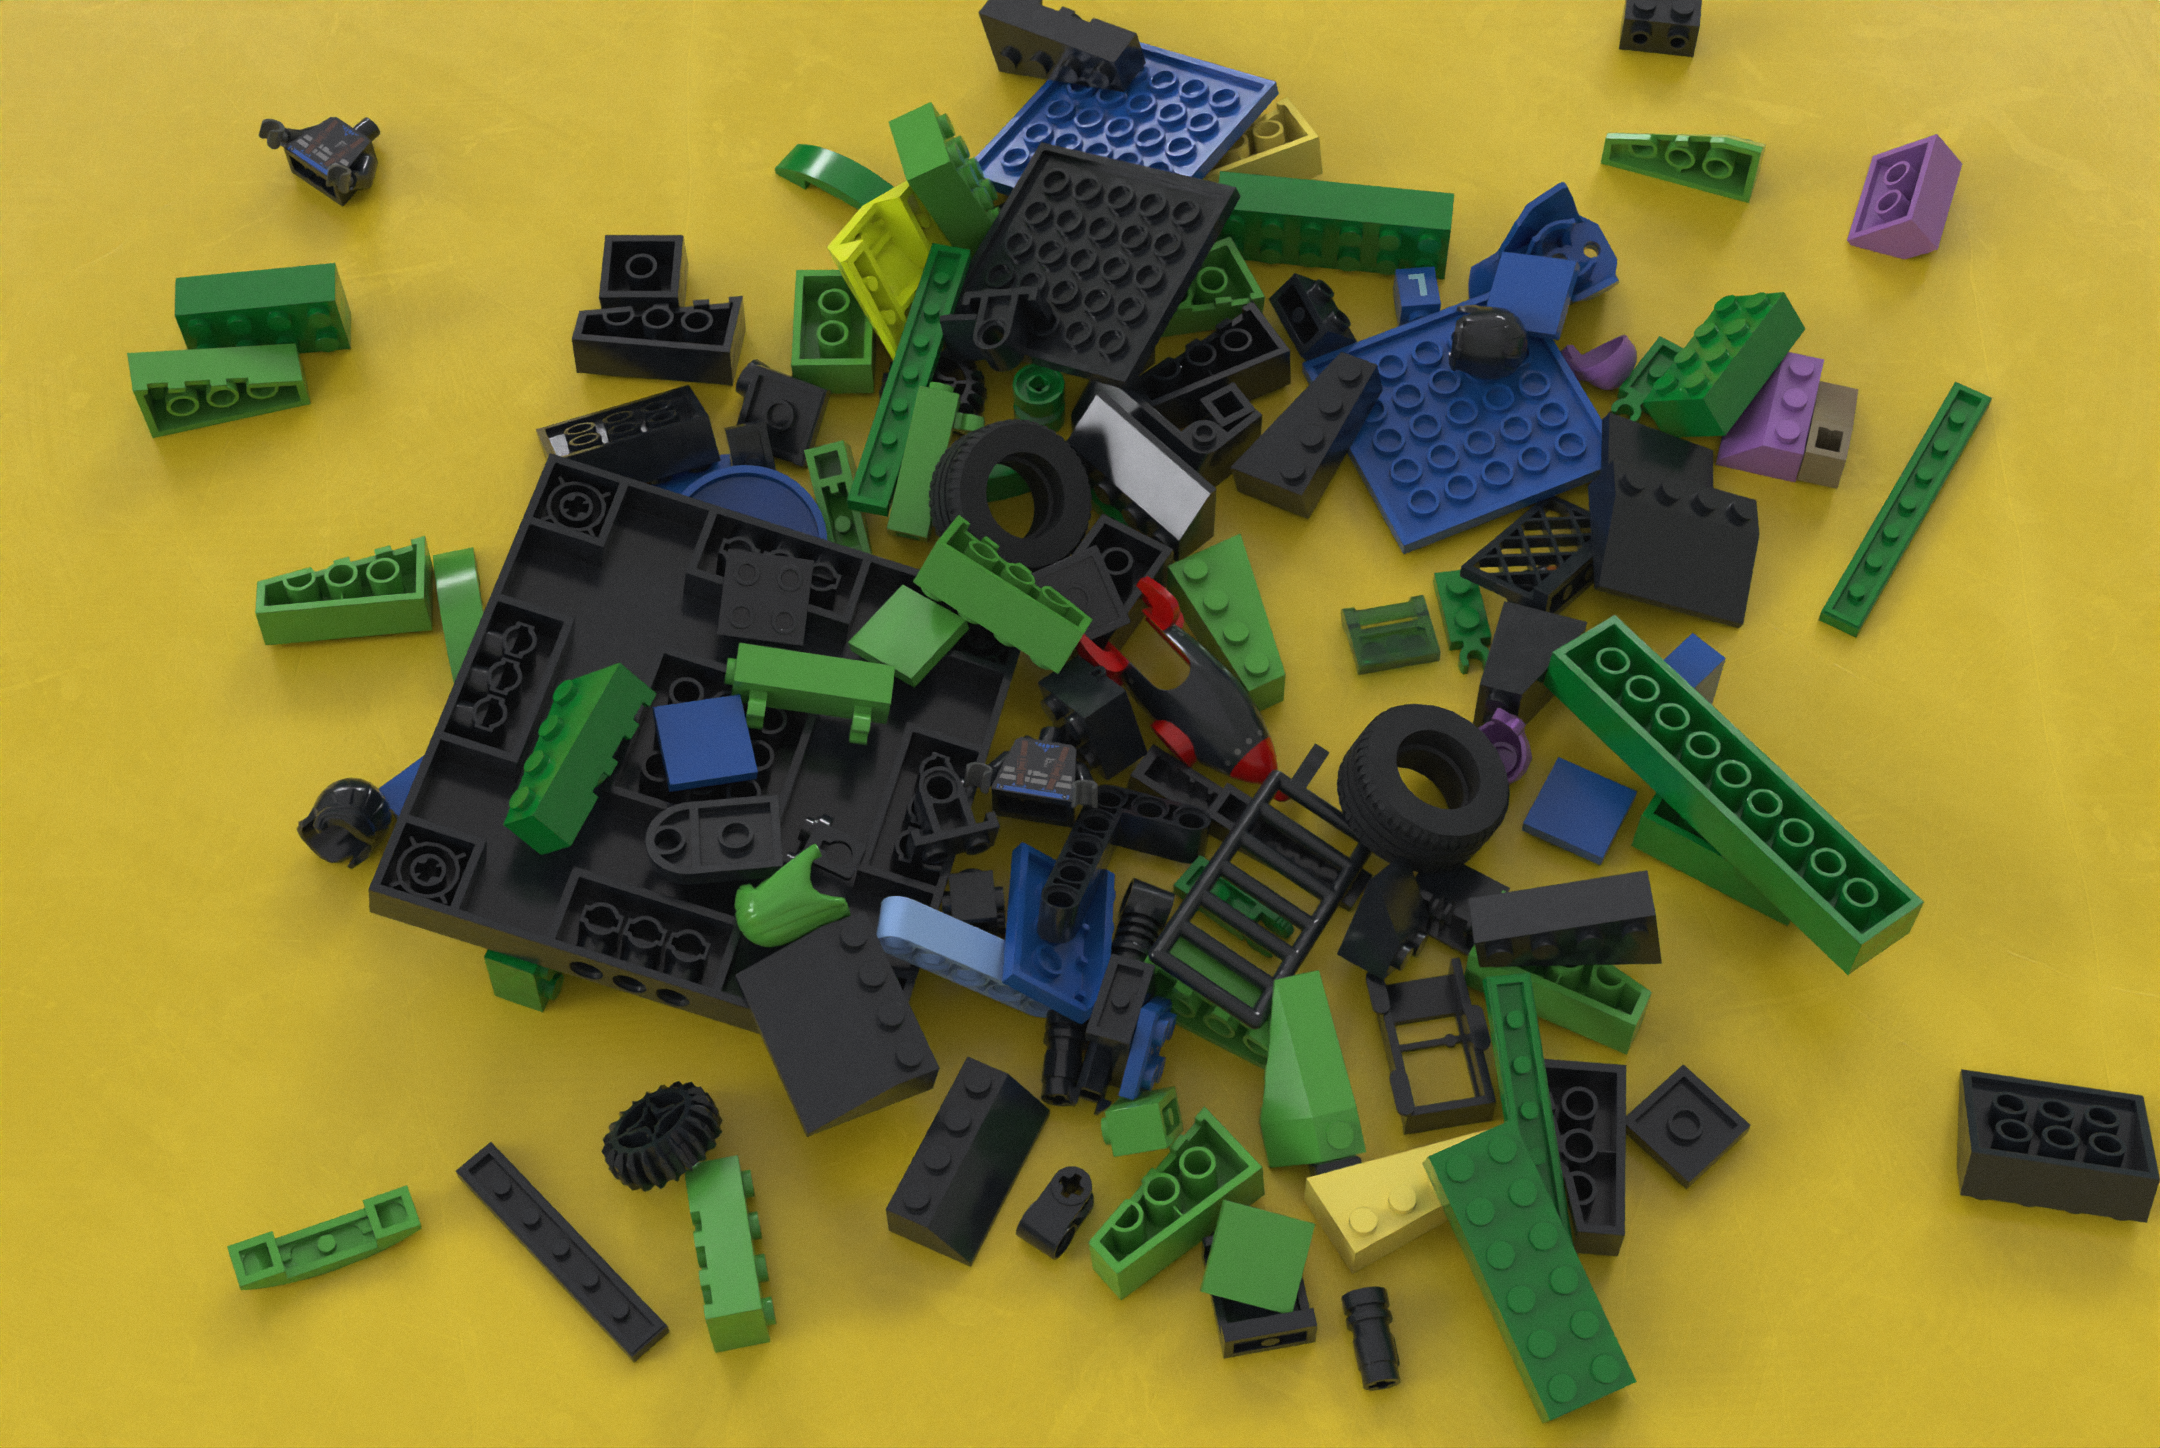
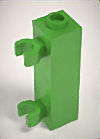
[887,382,985,543]
[724,643,895,745]

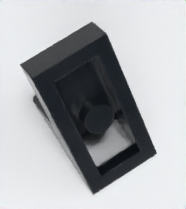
[724,419,776,470]

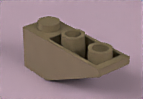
[1797,381,1858,489]

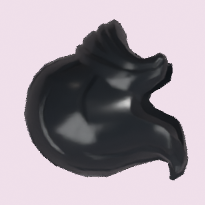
[1448,305,1528,380]
[296,778,392,869]

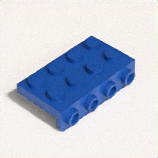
[1002,842,1116,1025]

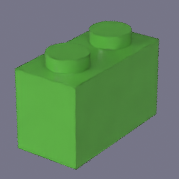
[1101,1086,1184,1157]

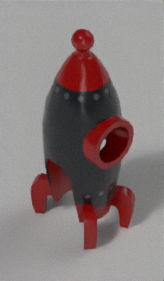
[1075,576,1291,802]

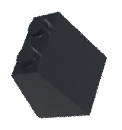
[1473,601,1587,728]

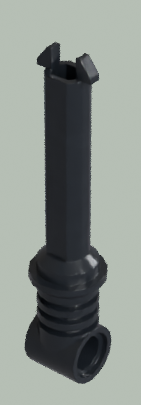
[1066,878,1175,1116]

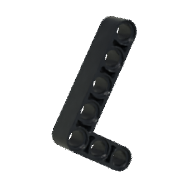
[1036,784,1211,944]

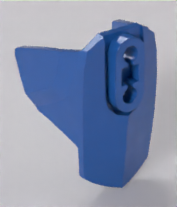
[1468,182,1619,305]

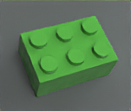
[791,270,877,394]

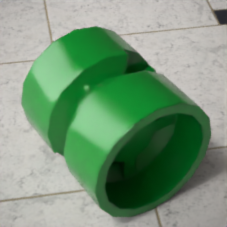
[1012,364,1066,432]

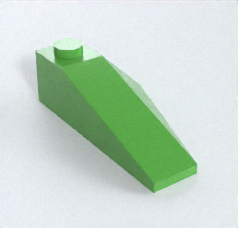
[1601,133,1766,203]
[1259,970,1366,1168]

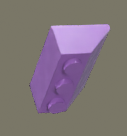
[1847,134,1962,259]
[1715,352,1824,482]

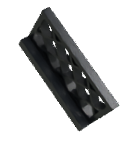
[1460,496,1594,615]

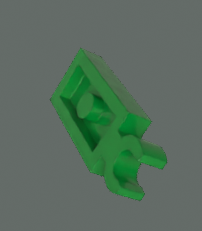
[1610,336,1684,423]
[1433,570,1492,674]

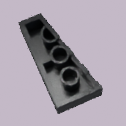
[978,0,1146,92]
[572,296,746,386]
[1132,301,1291,429]
[1230,352,1383,519]
[1468,870,1662,967]
[1544,1059,1626,1256]

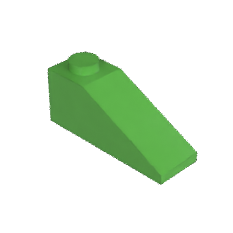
[804,440,872,554]

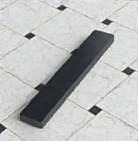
[456,1142,669,1362]

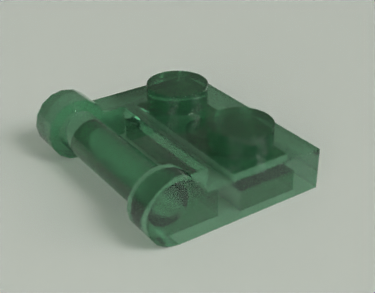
[1341,595,1441,675]

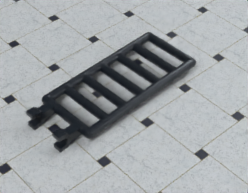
[1148,743,1373,1030]

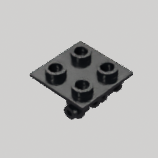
[717,549,814,646]
[1415,864,1510,956]

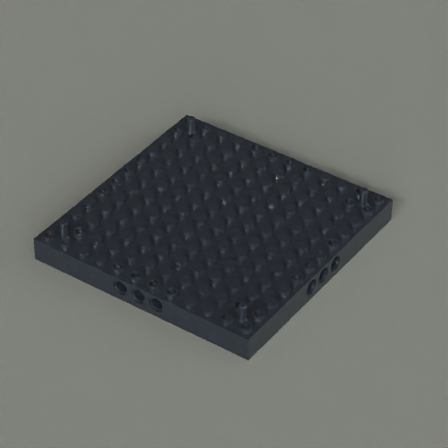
[368,453,1021,1034]

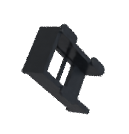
[1366,958,1496,1135]

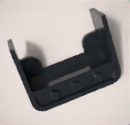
[1071,349,1262,487]

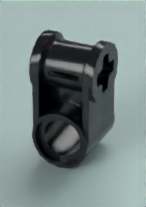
[1016,1166,1094,1260]

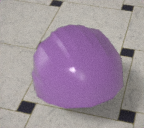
[1560,334,1637,390]
[1478,708,1532,785]

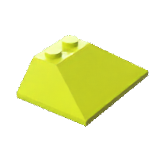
[827,180,952,360]

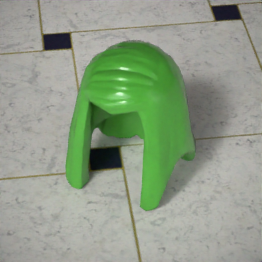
[734,843,851,947]

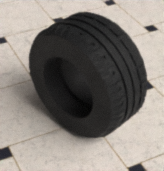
[929,419,1092,574]
[1337,704,1510,873]

